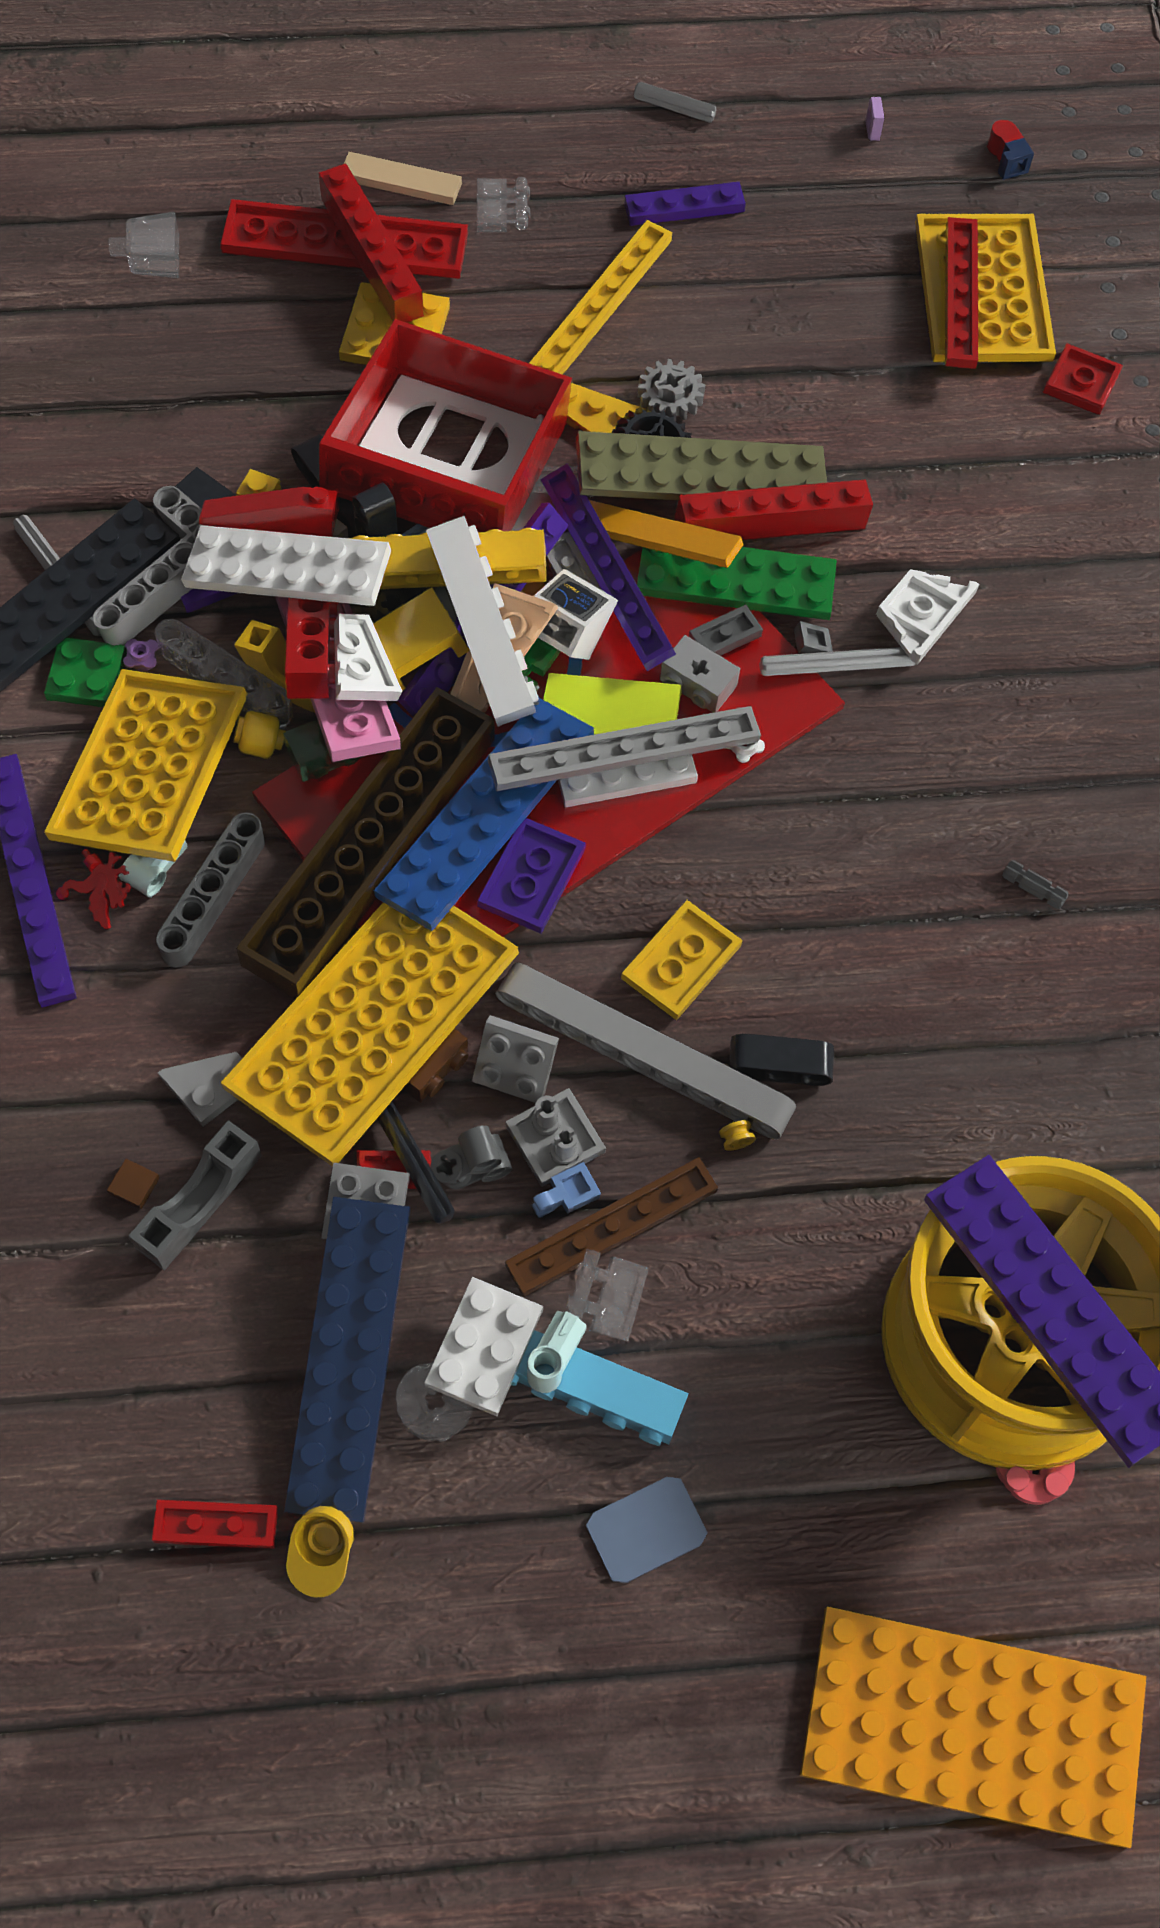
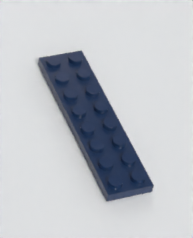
[284,1197,410,1522]

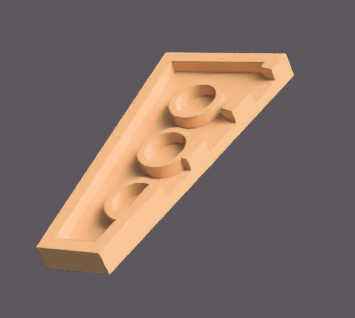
[451,583,558,713]

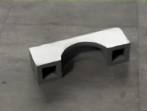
[128,1120,262,1271]

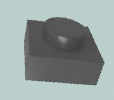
[794,621,833,654]

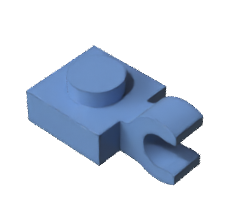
[532,1162,601,1218]

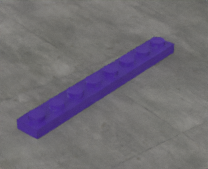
[540,463,676,671]
[398,502,568,717]
[0,754,77,1008]

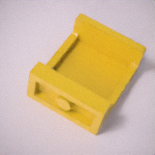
[373,587,470,691]

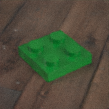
[44,638,127,707]

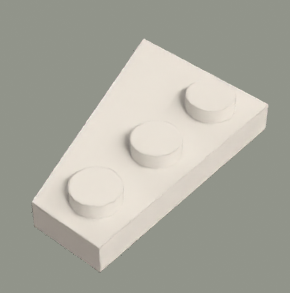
[334,614,402,701]

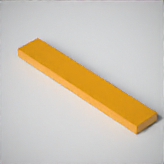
[589,500,743,568]

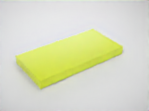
[543,673,681,735]

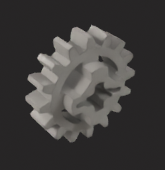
[637,359,705,420]

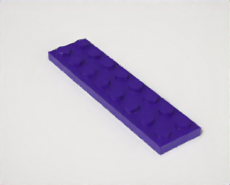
[924,1155,1160,1468]

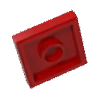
[1043,343,1123,415]

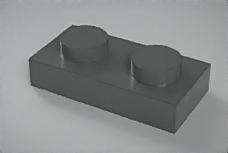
[689,605,763,656]

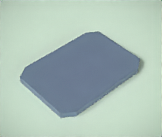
[586,1477,708,1583]

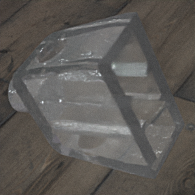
[109,212,179,278]

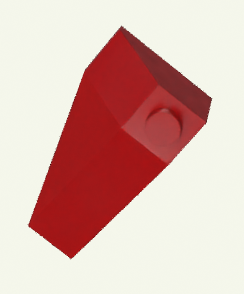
[199,487,340,537]

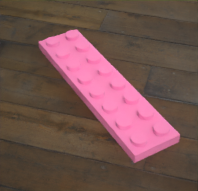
[275,596,401,762]

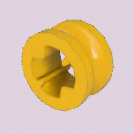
[719,1120,756,1151]

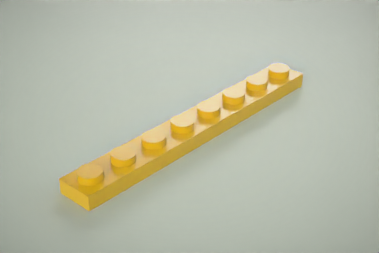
[529,220,672,374]

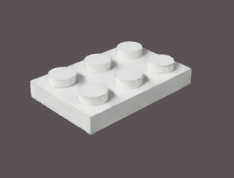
[425,1277,543,1416]

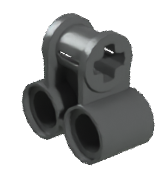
[430,1125,512,1190]

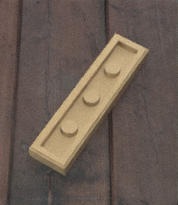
[344,152,462,205]

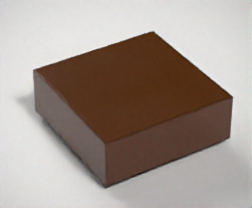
[107,1159,160,1210]

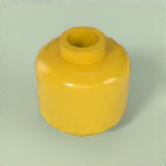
[233,711,285,759]

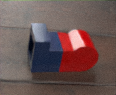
[987,120,1034,180]

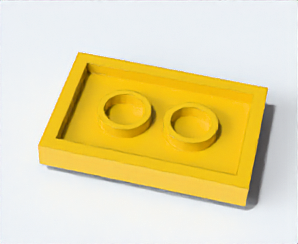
[621,900,743,1020]

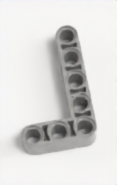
[93,486,206,645]

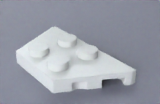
[876,569,979,665]

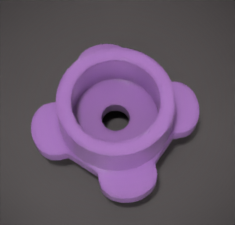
[123,639,159,672]

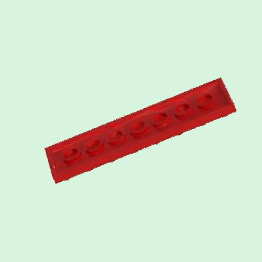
[221,199,468,279]

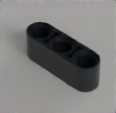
[729,1034,834,1086]

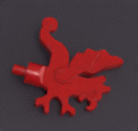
[56,849,131,929]

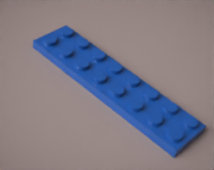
[374,697,594,931]

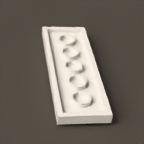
[181,525,391,606]

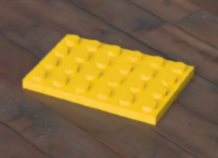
[915,214,1056,362]
[44,669,248,862]

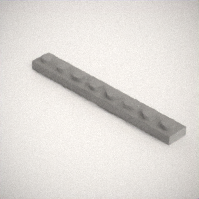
[488,706,761,791]

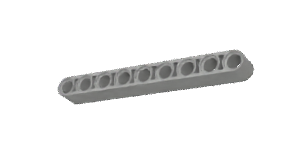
[495,963,796,1139]

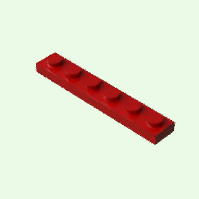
[945,217,978,369]

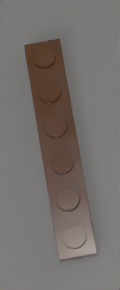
[505,1157,718,1297]

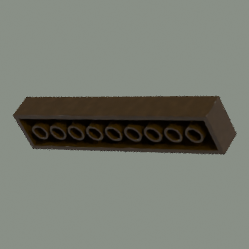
[236,687,495,999]

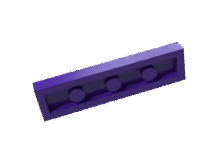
[624,181,746,226]

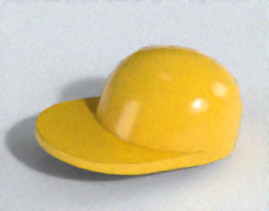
[286,1506,354,1598]

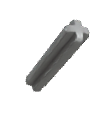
[634,82,716,123]

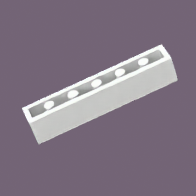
[426,516,539,726]

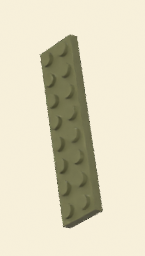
[576,431,827,500]

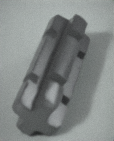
[1002,860,1069,909]

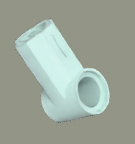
[119,841,188,897]
[527,1311,587,1393]

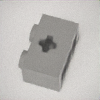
[660,635,741,713]

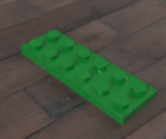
[637,547,837,620]

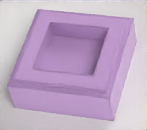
[865,97,884,141]

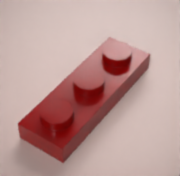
[152,1500,278,1549]

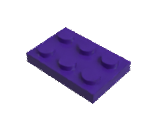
[478,818,586,934]

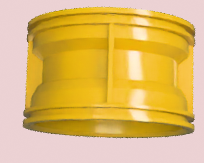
[881,1156,1160,1471]

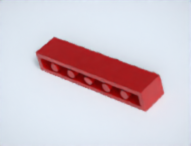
[319,163,424,323]
[674,479,873,540]

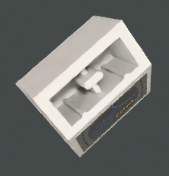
[534,569,618,660]

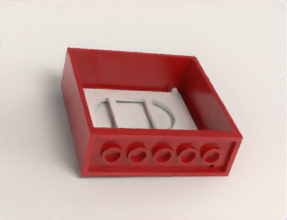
[319,319,572,532]

